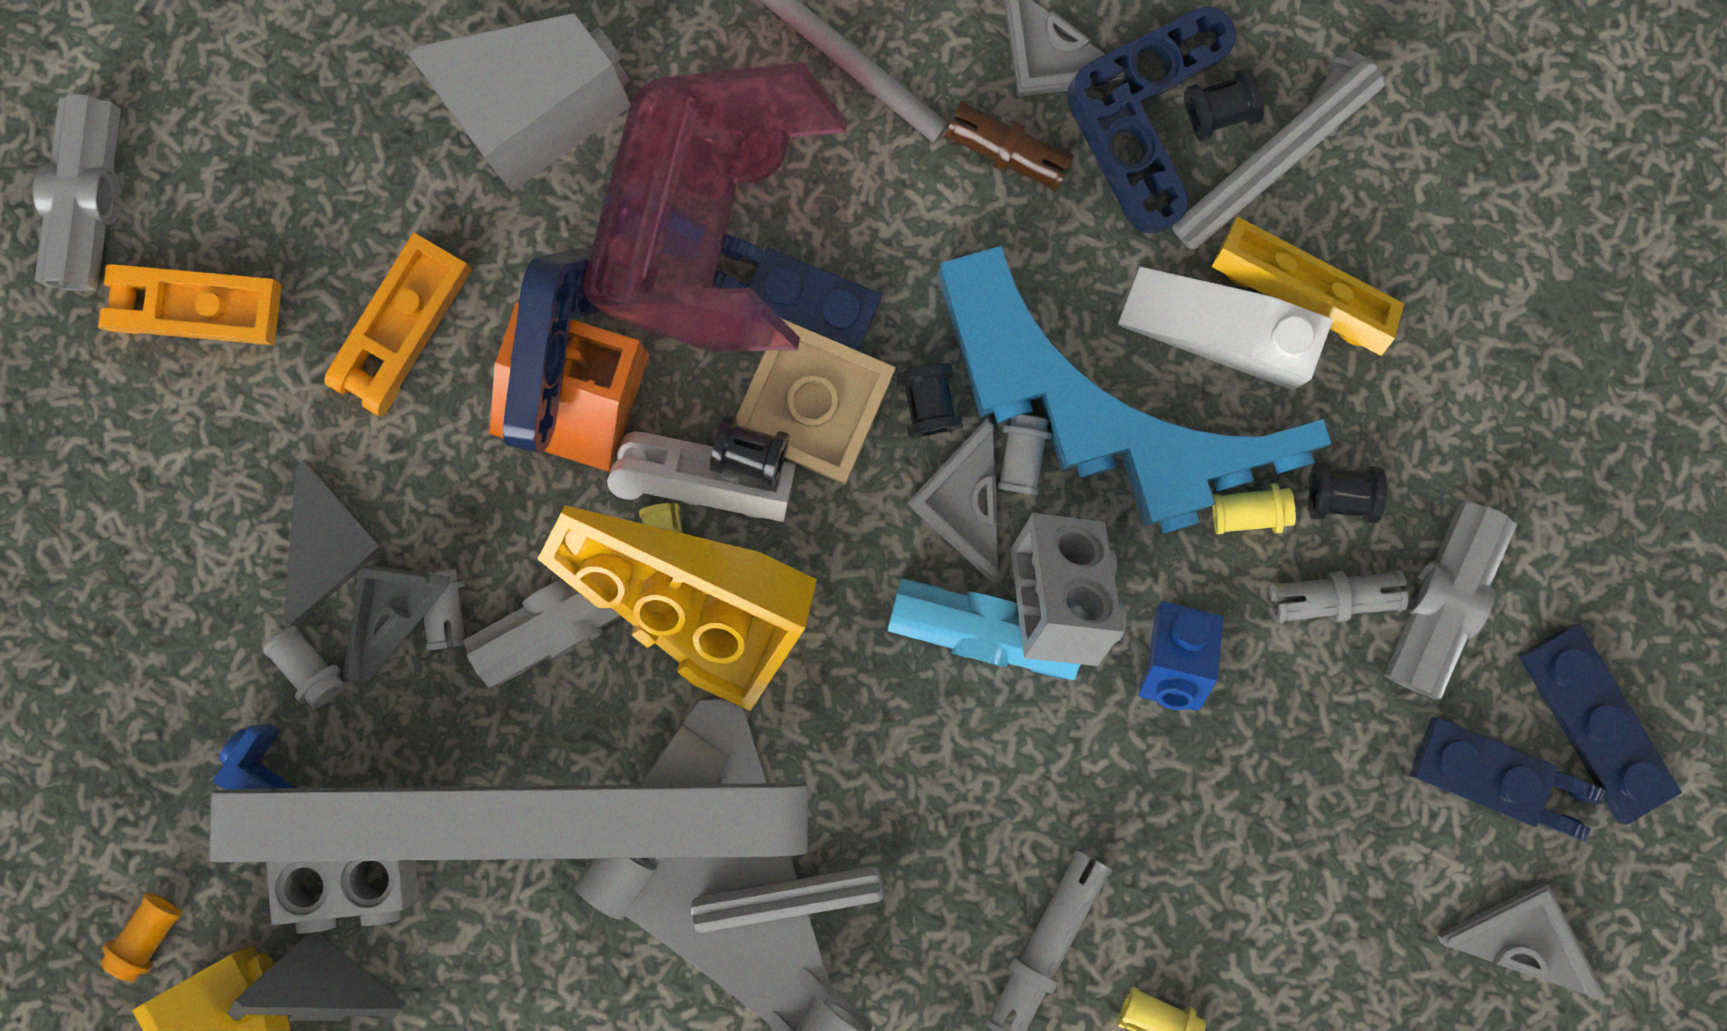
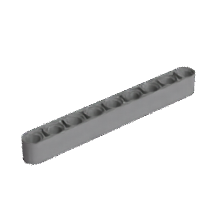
[209,783,808,862]

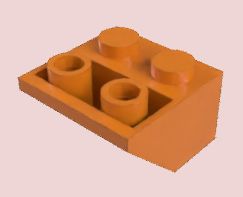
[489,302,650,472]

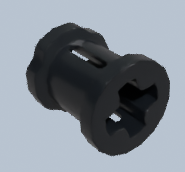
[1184,68,1264,141]
[897,363,963,438]
[710,415,790,489]
[1308,462,1387,523]

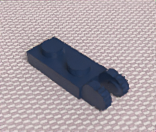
[699,233,882,352]
[1409,717,1605,842]

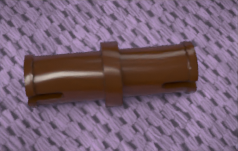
[944,101,1074,192]

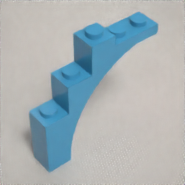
[938,246,1331,534]

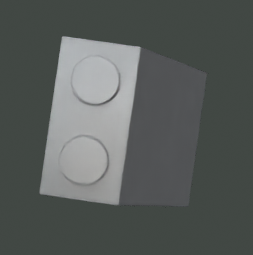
[408,13,631,192]

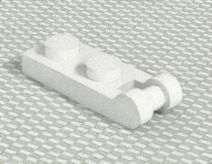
[607,431,796,522]

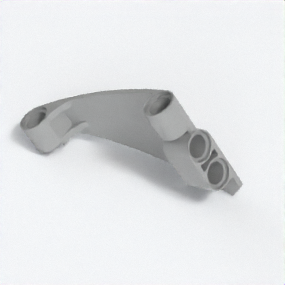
[574,698,876,1031]

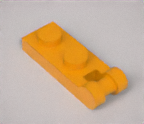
[324,232,473,417]
[98,264,282,345]

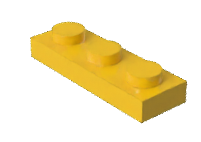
[1212,216,1404,356]

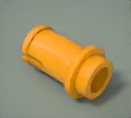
[100,893,182,982]

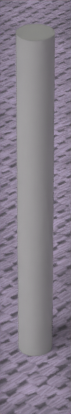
[759,0,950,144]

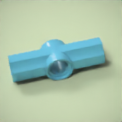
[887,578,1081,681]

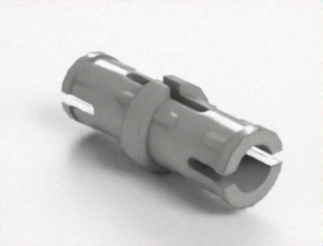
[1270,570,1409,624]

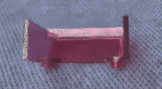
[583,62,848,352]

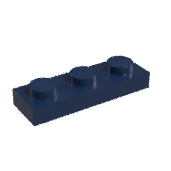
[1518,624,1682,825]

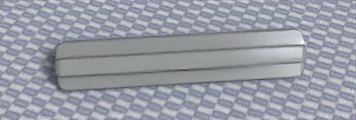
[691,866,883,933]

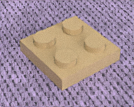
[736,318,896,486]

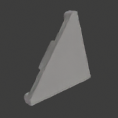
[1004,0,1124,97]
[907,419,999,584]
[1437,883,1605,999]

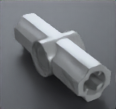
[33,94,121,292]
[1383,501,1517,699]
[463,579,622,689]

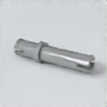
[984,849,1113,1031]

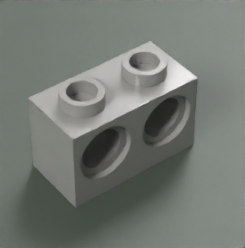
[1010,513,1126,666]
[266,860,419,934]

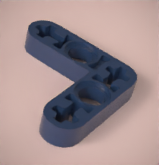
[1067,7,1236,234]
[503,248,619,453]

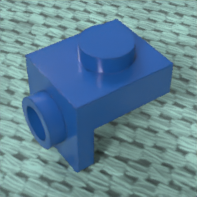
[1138,601,1223,711]
[212,723,297,790]

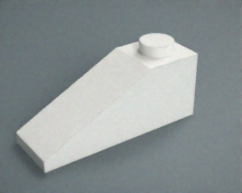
[1117,267,1333,391]

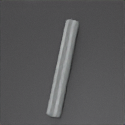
[1173,59,1386,250]

